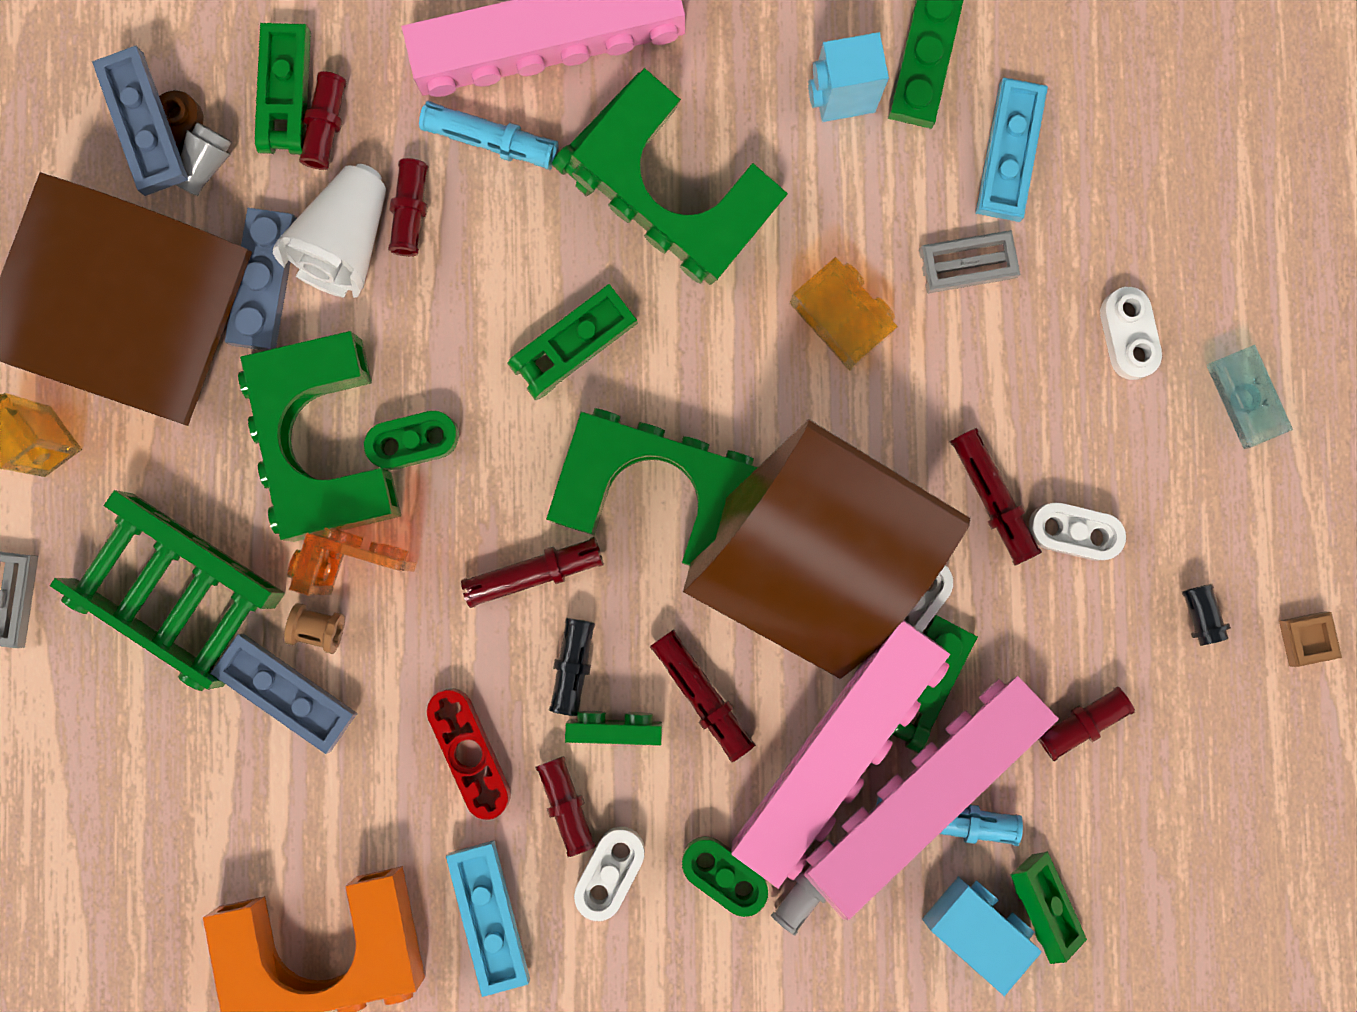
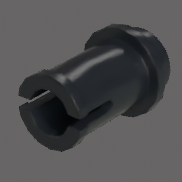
[1182,584,1231,646]

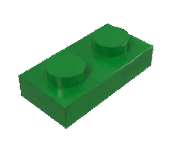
[565,711,662,746]
[1010,851,1087,964]

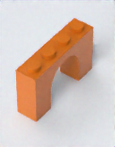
[203,866,425,1012]

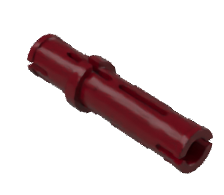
[950,428,1042,566]
[461,537,604,608]
[650,629,756,763]

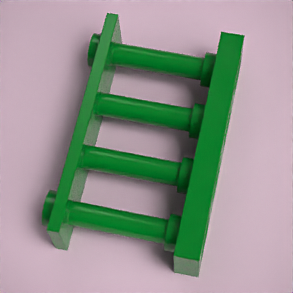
[50,490,285,691]

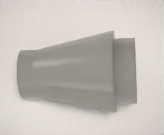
[177,122,231,196]

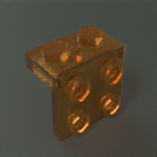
[287,527,417,595]

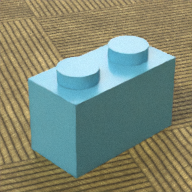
[808,32,889,122]
[922,876,1042,996]

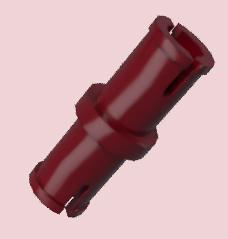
[299,71,347,170]
[388,158,428,257]
[1038,686,1135,761]
[535,756,597,857]

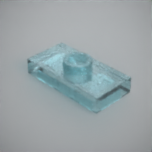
[1206,345,1293,449]

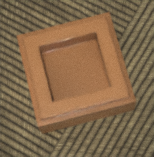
[1279,612,1342,667]

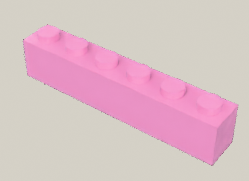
[402,0,685,97]
[731,620,950,889]
[803,676,1059,920]

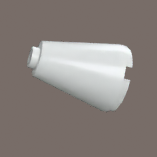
[273,164,386,298]

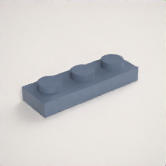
[92,46,189,196]
[225,207,297,351]
[210,634,357,754]

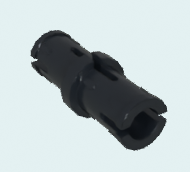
[549,618,595,716]

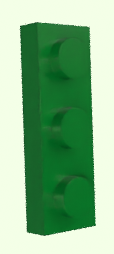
[888,0,964,129]

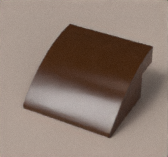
[0,172,252,426]
[683,419,970,679]

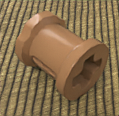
[284,603,345,654]

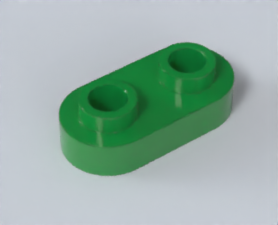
[364,411,459,470]
[682,836,768,917]

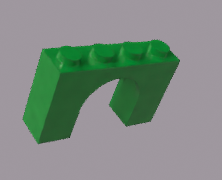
[570,68,788,285]
[238,331,401,542]
[546,408,758,566]

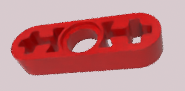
[427,689,511,820]

